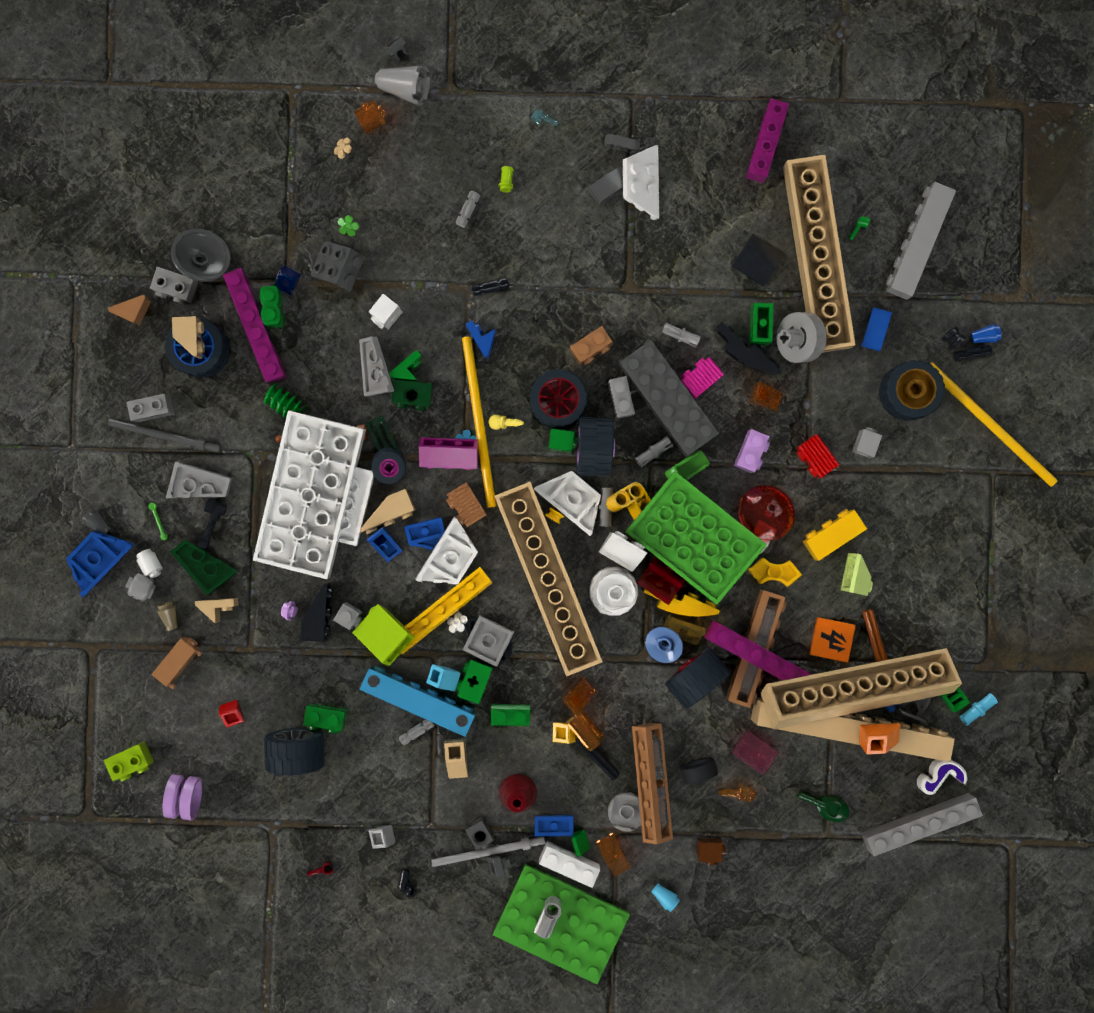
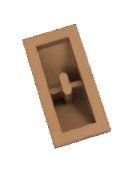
[108,295,151,326]

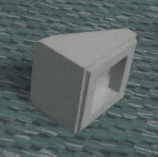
[369,825,395,849]

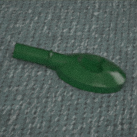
[797,790,849,822]

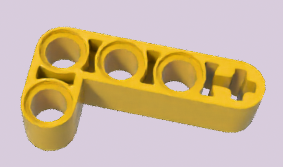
[606,482,651,520]

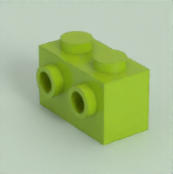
[103,741,154,782]

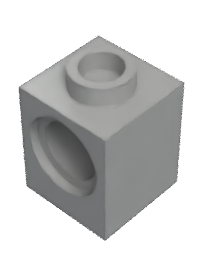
[852,427,882,458]

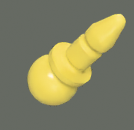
[488,415,524,430]

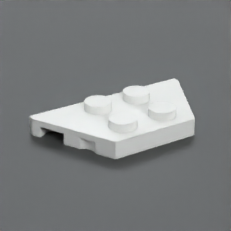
[623,145,659,220]
[534,471,601,536]
[416,517,478,584]

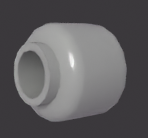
[125,573,156,601]

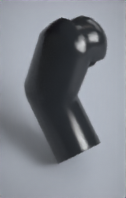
[398,869,416,898]

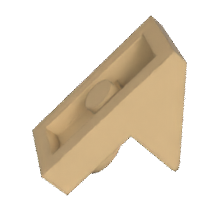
[195,598,238,623]

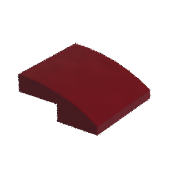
[637,556,686,605]

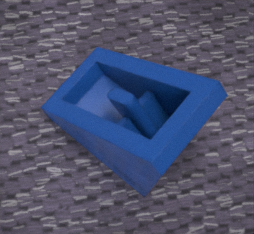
[367,527,403,562]

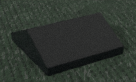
[732,234,785,287]

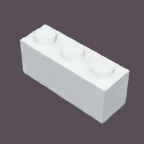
[539,841,600,888]

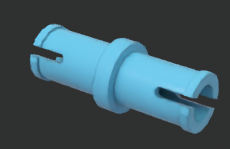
[959,693,998,726]

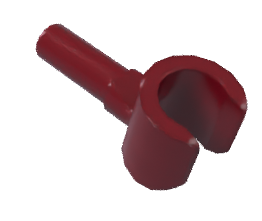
[307,861,333,877]

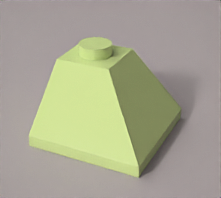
[841,553,873,596]

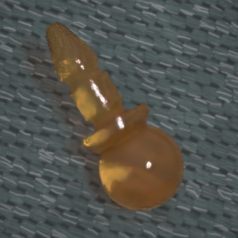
[718,787,756,802]

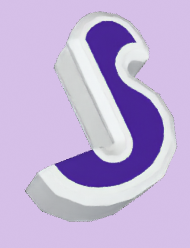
[917,759,968,795]

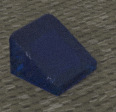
[274,266,301,295]

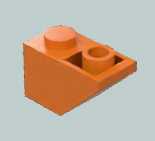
[859,723,900,754]

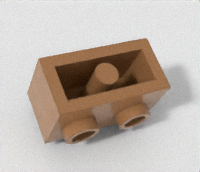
[569,326,612,366]

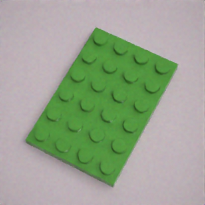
[625,471,767,605]
[493,863,630,984]

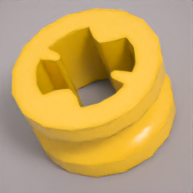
[545,507,564,524]

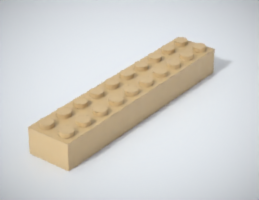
[783,155,855,353]
[494,482,602,677]
[761,648,962,730]
[751,695,955,762]

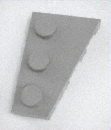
[359,336,394,397]
[166,461,232,498]

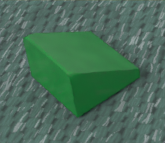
[571,830,590,857]

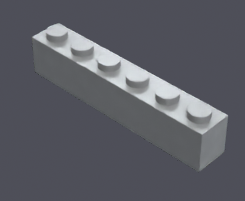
[886,182,956,300]
[861,793,983,856]

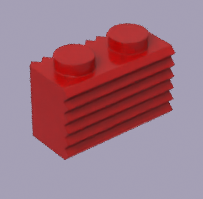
[796,434,840,479]

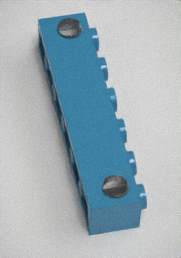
[359,665,476,737]

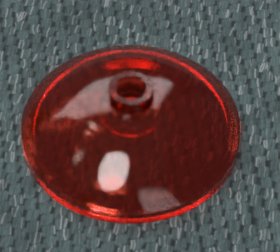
[738,485,795,541]

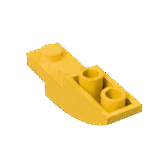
[642,588,720,617]

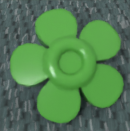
[338,215,359,237]

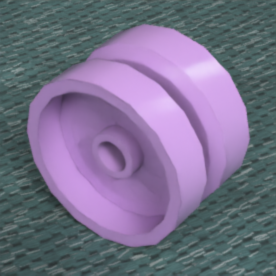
[163,774,202,821]

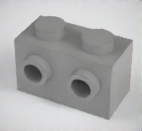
[150,267,199,305]

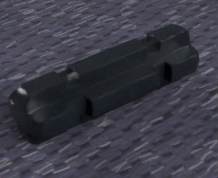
[472,277,509,296]
[953,345,992,362]

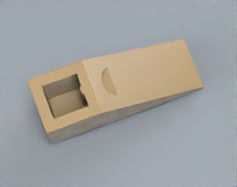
[360,489,416,534]

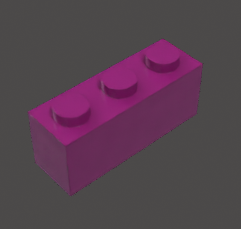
[419,437,478,470]

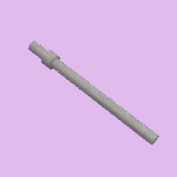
[431,836,546,867]

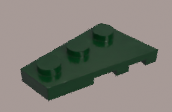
[170,540,238,596]

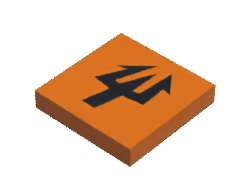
[809,617,856,663]

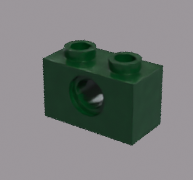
[391,379,434,411]

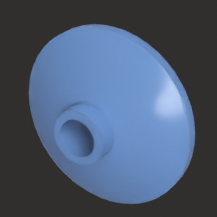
[645,627,683,663]

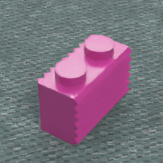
[680,357,724,399]

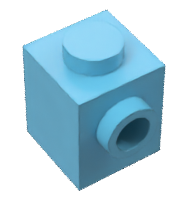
[426,664,461,691]

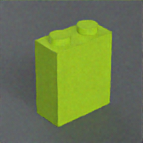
[352,604,415,666]

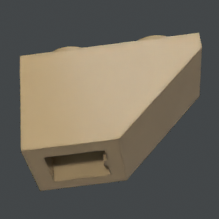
[172,316,205,359]
[444,738,468,779]

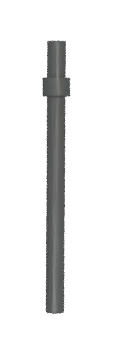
[108,418,221,453]

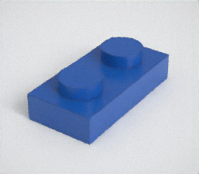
[535,815,573,836]

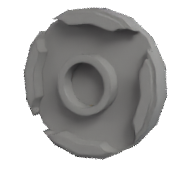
[608,792,641,832]

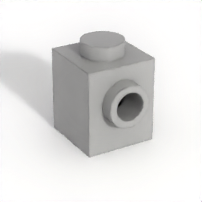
[333,602,363,630]

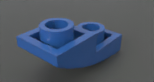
[861,307,892,351]

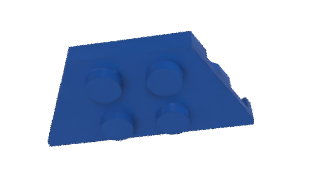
[66,531,134,597]

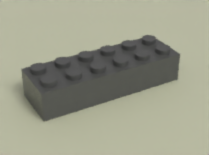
[619,340,719,457]

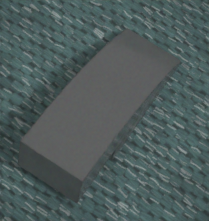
[588,165,623,206]

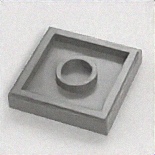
[463,615,514,667]

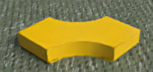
[748,557,802,587]

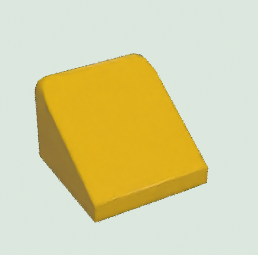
[553,722,577,744]

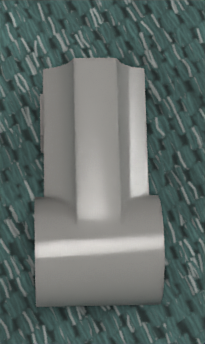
[534,896,562,939]

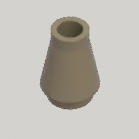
[157,601,178,631]

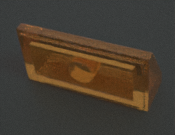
[566,708,604,751]

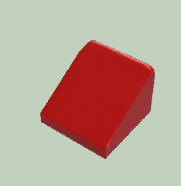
[219,700,245,728]

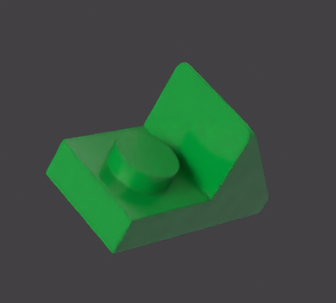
[389,350,423,382]

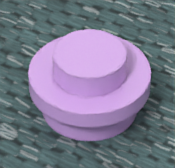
[281,601,298,621]

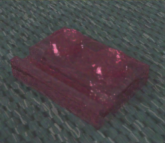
[731,729,779,775]

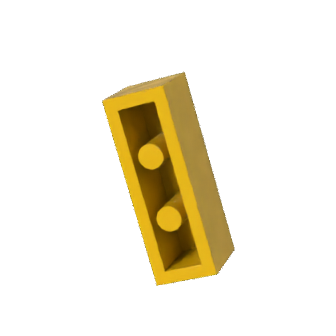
[802,509,867,561]

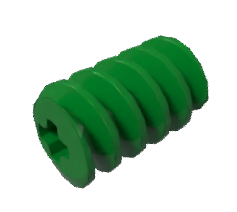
[264,383,308,419]

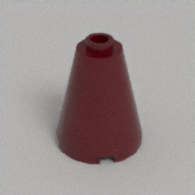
[499,774,537,813]

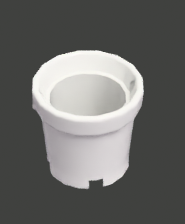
[589,566,638,616]

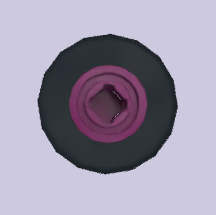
[372,447,406,484]

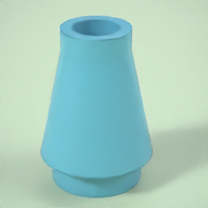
[651,883,680,912]

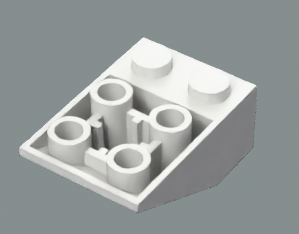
[599,531,647,572]

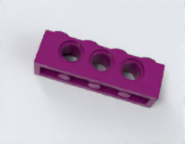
[745,98,789,183]

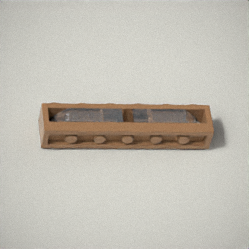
[725,589,787,708]
[632,723,673,845]

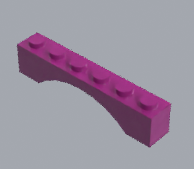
[223,268,288,385]
[704,621,812,681]

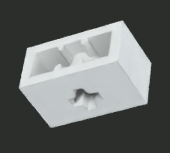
[369,294,403,330]

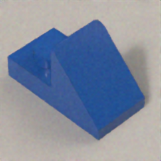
[466,320,496,359]

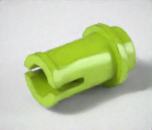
[498,166,514,193]

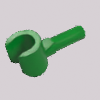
[848,216,870,241]

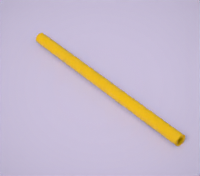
[462,336,496,508]
[930,362,1058,487]

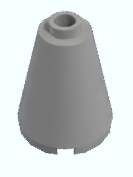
[375,65,430,105]

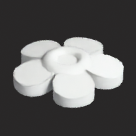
[447,612,468,633]

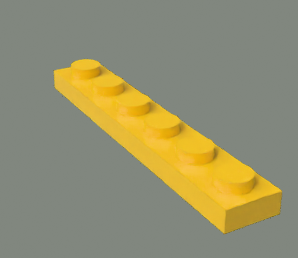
[401,567,493,654]

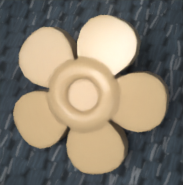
[334,137,352,159]

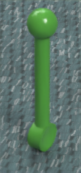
[148,503,168,540]

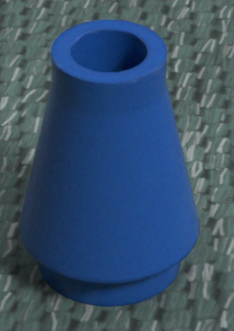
[971,324,1002,343]

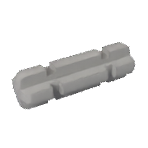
[456,191,480,228]
[399,719,434,745]

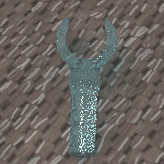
[531,110,558,126]

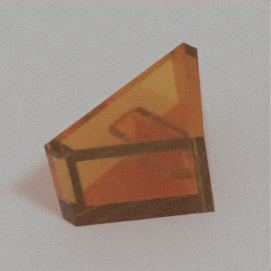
[748,382,783,411]
[562,678,597,715]
[596,833,632,876]

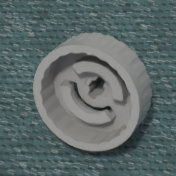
[776,312,827,363]

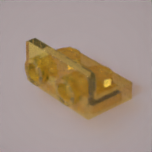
[663,615,706,645]

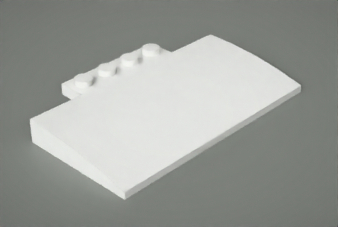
[253,411,374,579]

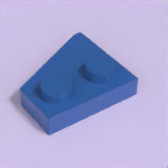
[404,516,445,550]

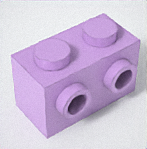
[734,429,770,473]

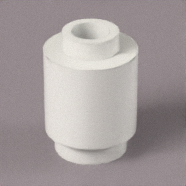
[136,549,163,579]

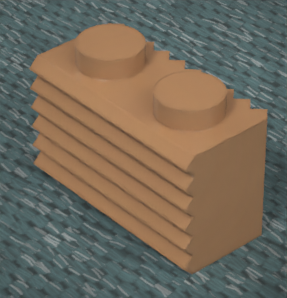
[446,482,487,527]

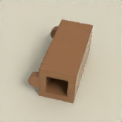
[151,637,203,689]

